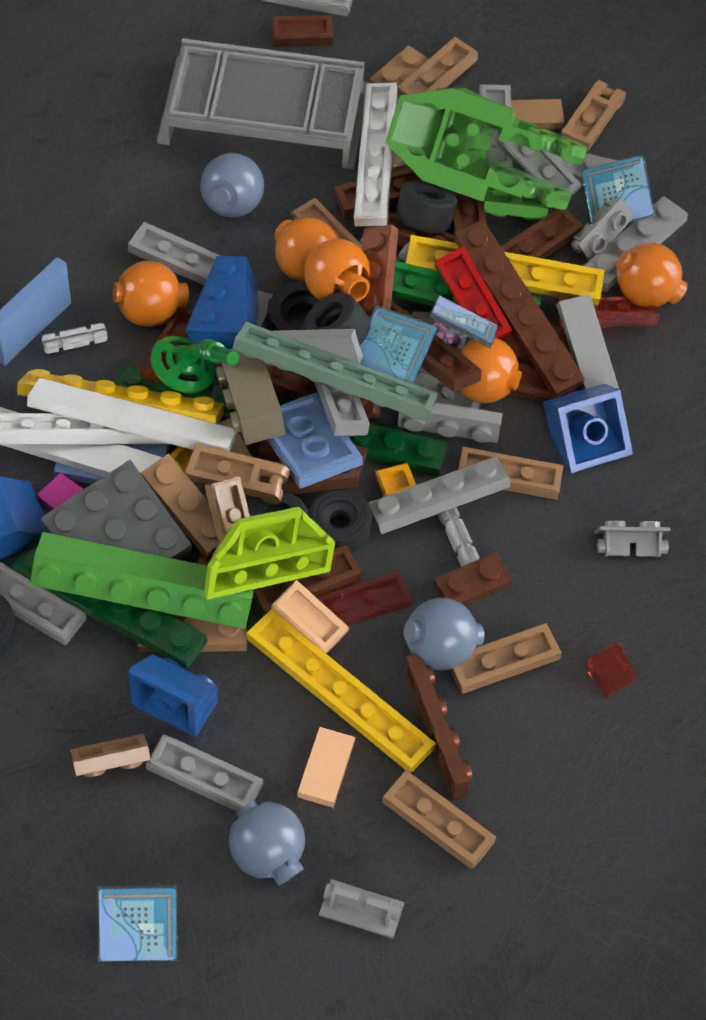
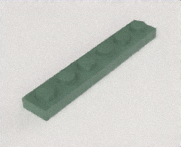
[232,322,438,422]

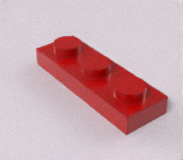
[434,246,512,339]

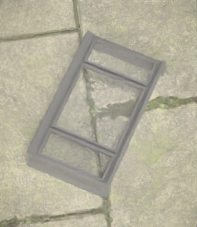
[157,38,369,170]

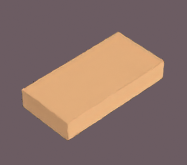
[271,580,349,654]
[297,727,355,808]

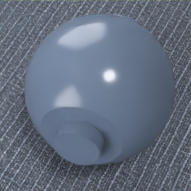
[200,153,264,218]
[404,598,484,670]
[229,800,305,886]

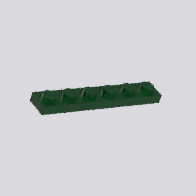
[11,542,208,669]

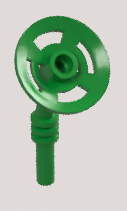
[150,336,239,394]

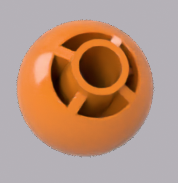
[274,217,338,281]
[304,239,370,302]
[616,242,687,308]
[112,261,189,327]
[452,337,522,403]

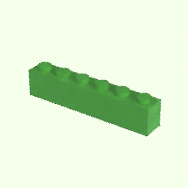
[30,532,254,629]

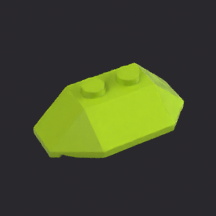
[203,507,335,600]

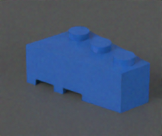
[186,256,258,350]

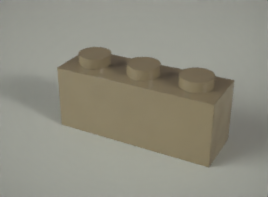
[215,349,286,445]

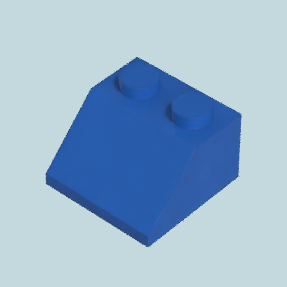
[543,384,633,473]
[0,476,45,560]
[128,654,218,737]

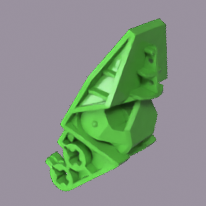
[385,88,588,209]

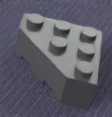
[41,460,191,560]

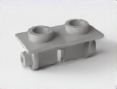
[570,197,634,261]
[595,521,670,557]
[319,879,404,939]

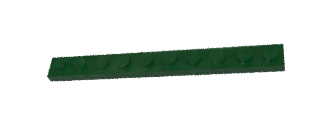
[114,362,448,477]

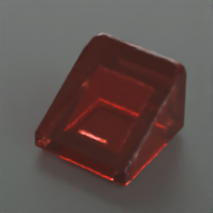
[586,642,637,697]

